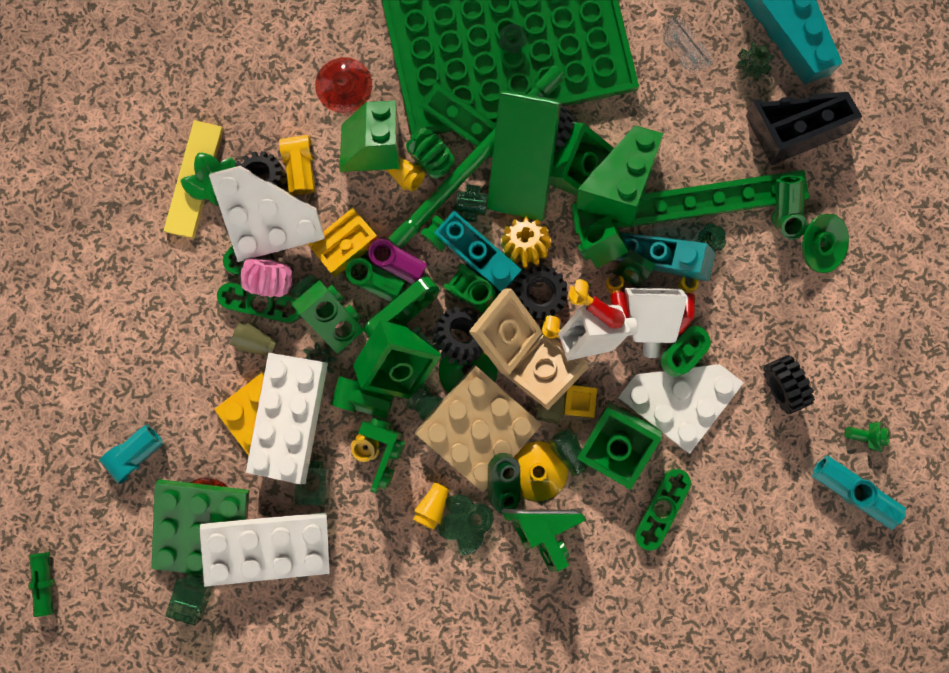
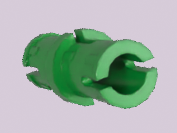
[28,552,55,617]

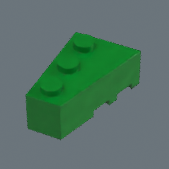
[576,125,664,225]

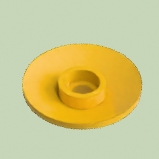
[508,441,568,501]

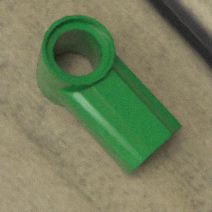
[771,175,808,240]
[345,258,406,303]
[330,376,394,419]

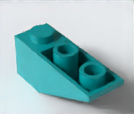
[434,211,522,294]
[615,233,716,281]

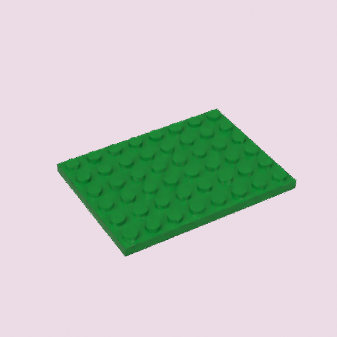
[382,0,639,135]

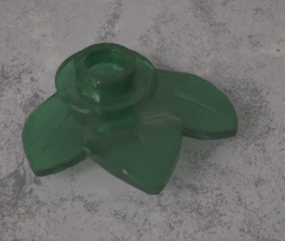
[436,494,494,555]

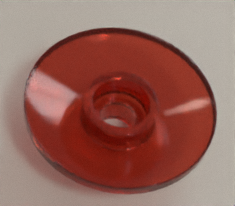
[315,57,372,113]

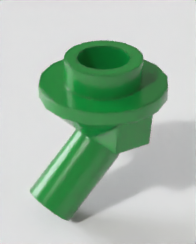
[844,422,890,452]

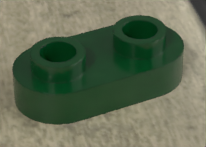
[488,453,520,513]

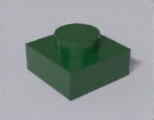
[614,249,655,288]

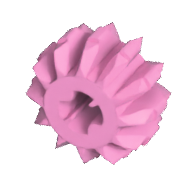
[240,258,292,298]

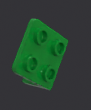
[358,418,406,494]

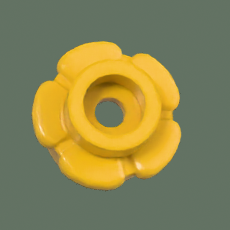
[351,434,380,462]

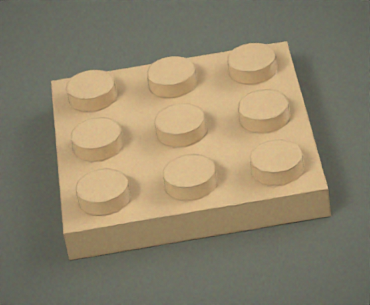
[415,365,542,492]

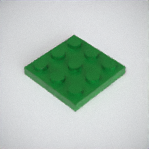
[151,479,249,575]

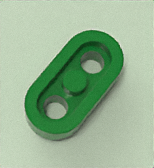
[661,326,711,377]

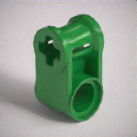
[443,263,499,313]

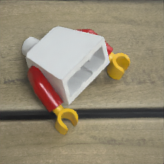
[606,275,699,358]
[542,279,638,361]

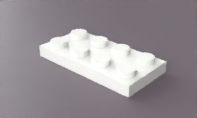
[246,353,328,484]
[200,513,330,587]

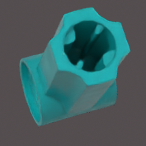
[99,425,164,484]

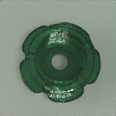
[499,24,527,54]
[698,223,726,252]

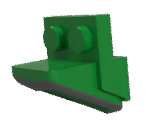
[502,508,586,572]

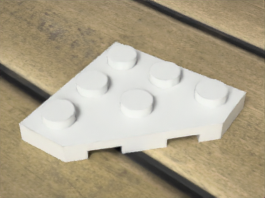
[209,166,325,262]
[617,364,744,454]

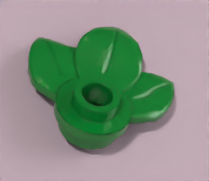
[180,153,236,206]

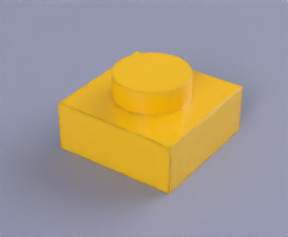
[564,385,598,418]

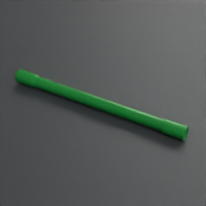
[388,65,566,249]

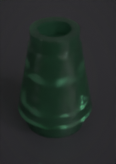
[549,429,588,476]

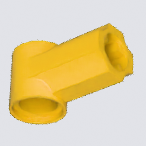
[279,135,315,195]

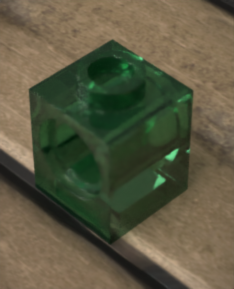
[294,461,331,505]
[165,573,213,626]

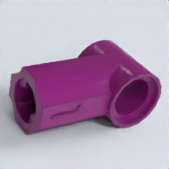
[369,239,428,285]

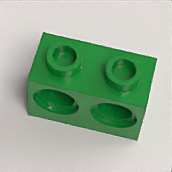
[292,280,364,354]

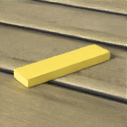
[164,120,224,239]

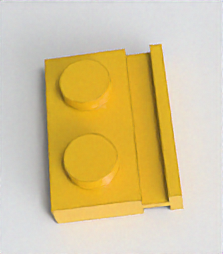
[308,208,379,277]

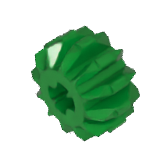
[406,128,455,179]

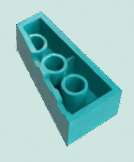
[744,0,842,85]

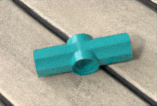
[811,455,907,530]

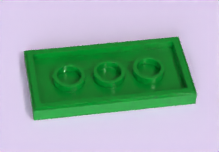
[487,90,562,221]

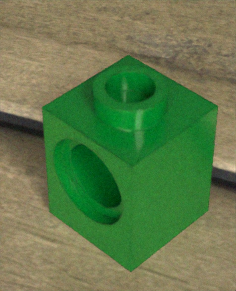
[578,215,629,269]

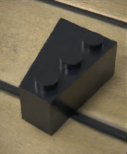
[746,92,863,166]

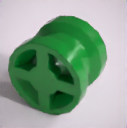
[420,215,445,253]

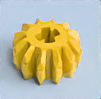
[500,216,551,269]

